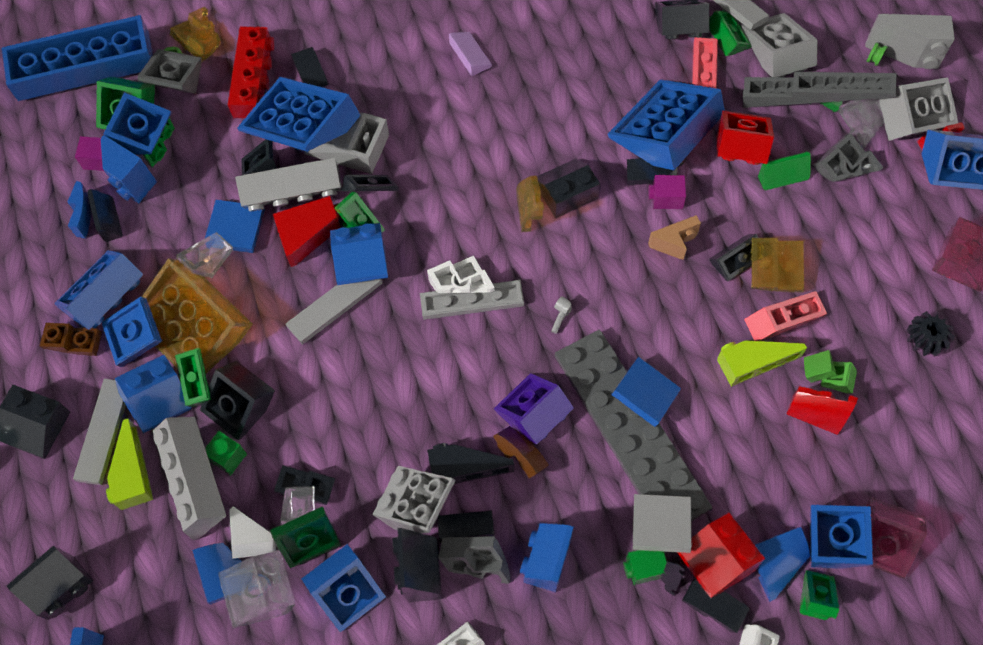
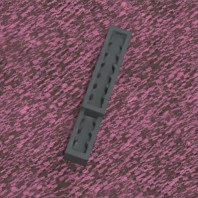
[743,72,896,108]

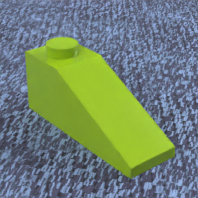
[717,341,807,387]
[106,419,153,510]

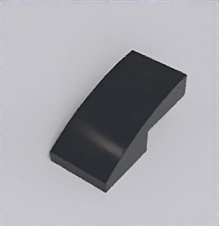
[291,47,328,87]
[627,158,678,185]
[274,465,335,505]
[682,576,750,633]

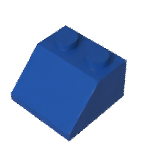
[104,92,171,155]
[100,135,157,204]
[330,223,388,286]
[115,355,192,433]
[810,505,873,569]
[520,523,574,593]
[301,544,386,632]

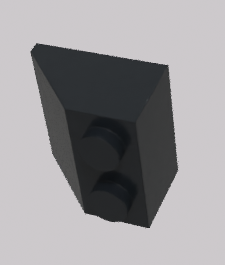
[655,0,709,39]
[533,159,600,219]
[200,361,275,441]
[0,384,70,459]
[6,545,94,620]

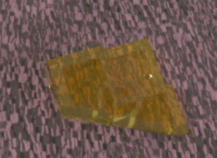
[169,7,221,62]
[516,175,544,232]

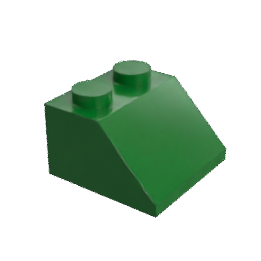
[96,76,155,129]

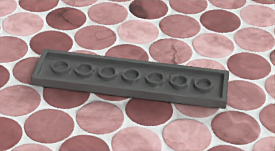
[555,329,713,521]

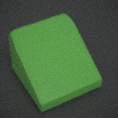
[804,350,837,383]
[821,362,857,394]

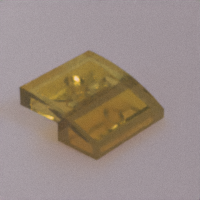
[752,238,804,292]

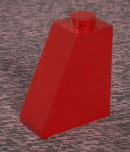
[273,196,342,267]

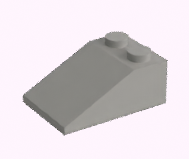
[742,13,817,77]
[865,14,955,69]
[879,78,958,141]

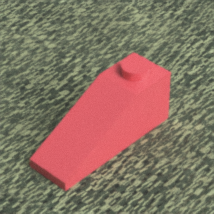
[744,291,827,341]

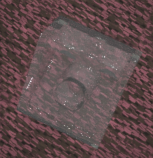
[218,550,295,629]

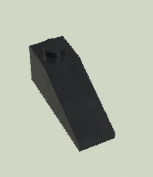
[427,443,514,484]

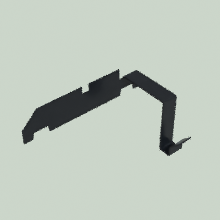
[661,560,687,596]

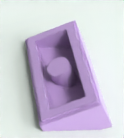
[449,32,492,76]

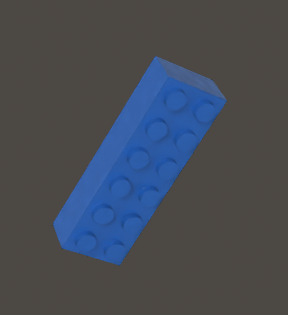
[2,15,153,101]

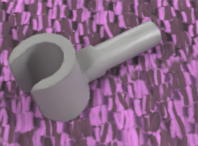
[551,296,572,334]

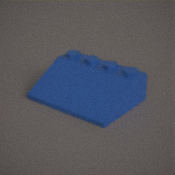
[237,77,360,152]
[608,79,725,170]

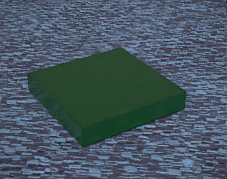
[270,506,342,568]

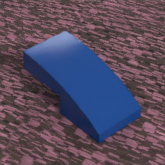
[68,181,92,239]

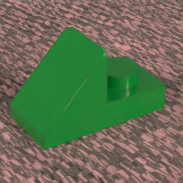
[335,192,385,232]
[799,570,839,620]

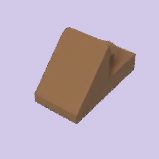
[648,215,701,259]

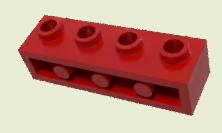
[228,27,274,118]

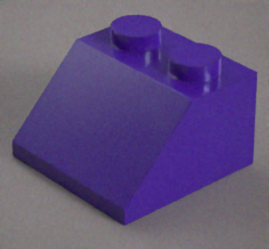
[494,373,574,445]

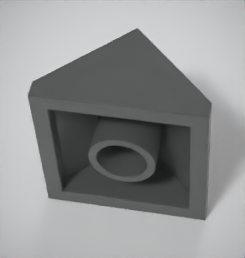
[137,49,202,94]

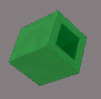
[205,431,247,476]
[623,550,667,585]

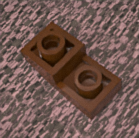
[39,322,102,356]
[493,426,549,478]

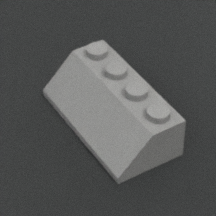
[235,158,342,212]
[153,417,226,540]

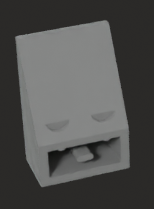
[305,113,389,174]
[373,466,455,533]

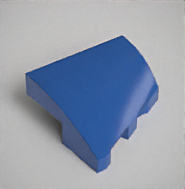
[755,527,810,602]
[193,543,265,605]

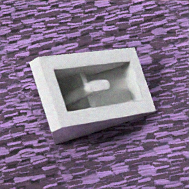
[229,507,276,558]

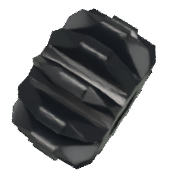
[906,311,955,357]

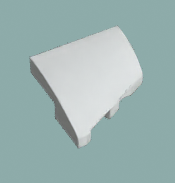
[427,256,495,293]

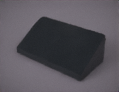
[341,175,399,191]
[87,189,123,242]
[709,234,768,281]
[438,510,495,544]

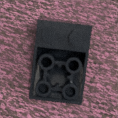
[393,528,442,602]

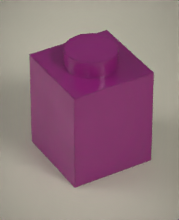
[75,136,104,171]
[648,175,686,209]

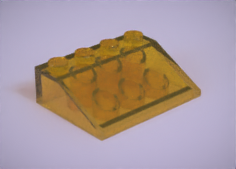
[142,258,253,374]

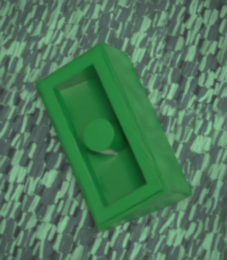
[709,11,752,56]
[758,152,811,190]
[175,348,211,407]

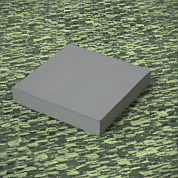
[633,494,691,553]

